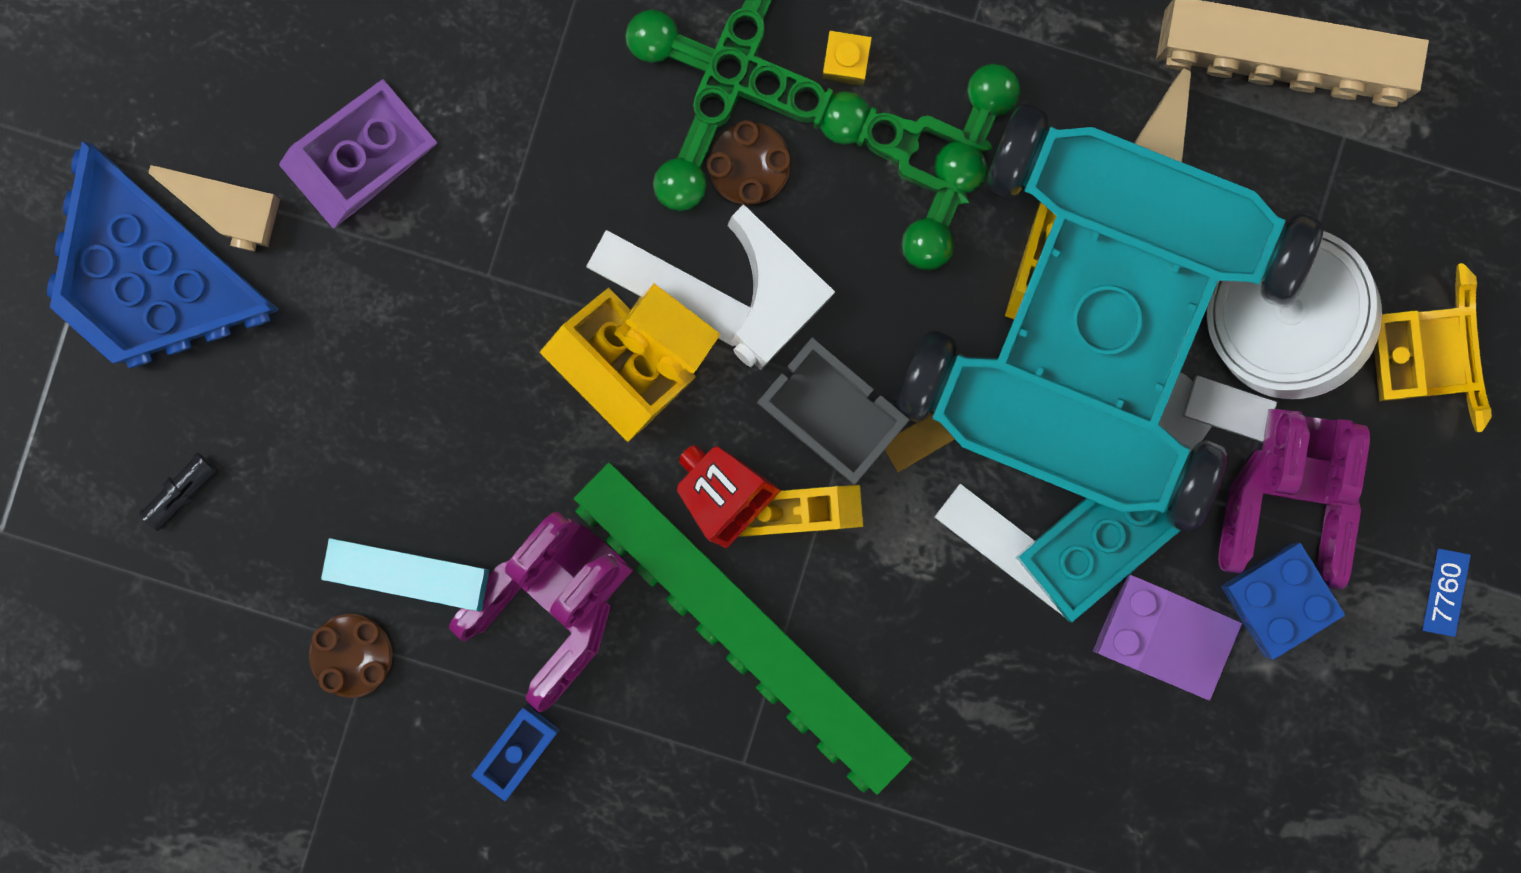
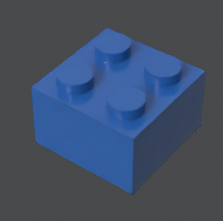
[1221,543,1345,660]

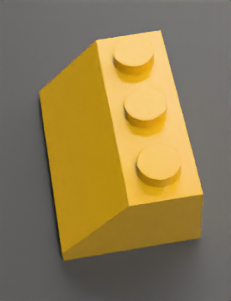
[540,288,696,442]

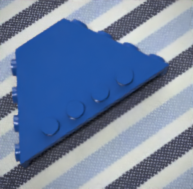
[47,141,279,369]

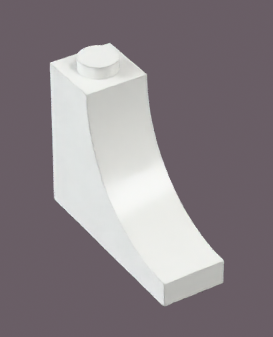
[727,204,835,370]

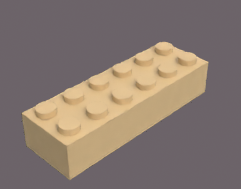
[1156,0,1429,107]

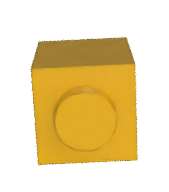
[822,31,871,86]

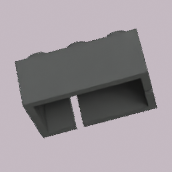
[757,338,909,485]

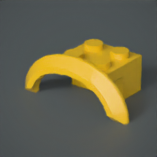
[1374,263,1492,432]

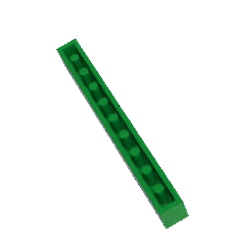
[573,463,913,795]

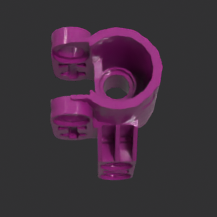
[1218,409,1370,590]
[449,512,633,712]

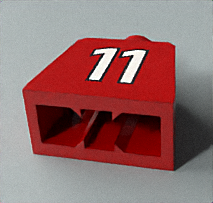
[677,445,781,549]

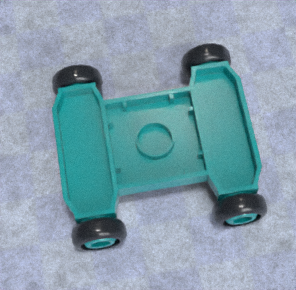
[896,104,1324,533]

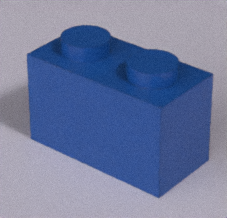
[471,705,560,801]

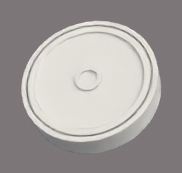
[1207,232,1382,399]

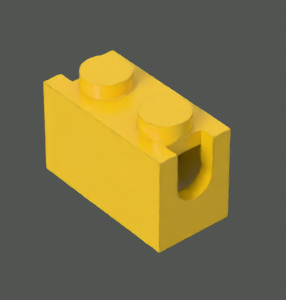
[614,283,721,385]

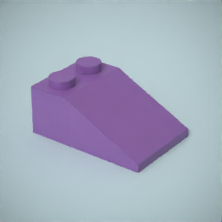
[279,79,437,229]
[1093,575,1242,701]

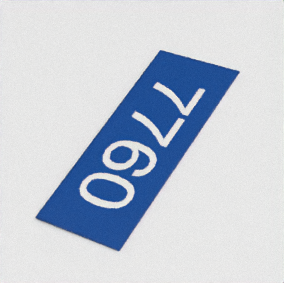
[1422,549,1471,637]

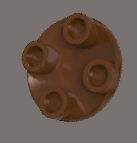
[707,120,791,205]
[309,614,392,698]

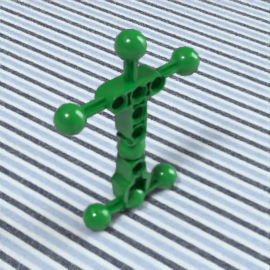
[625,0,1021,271]

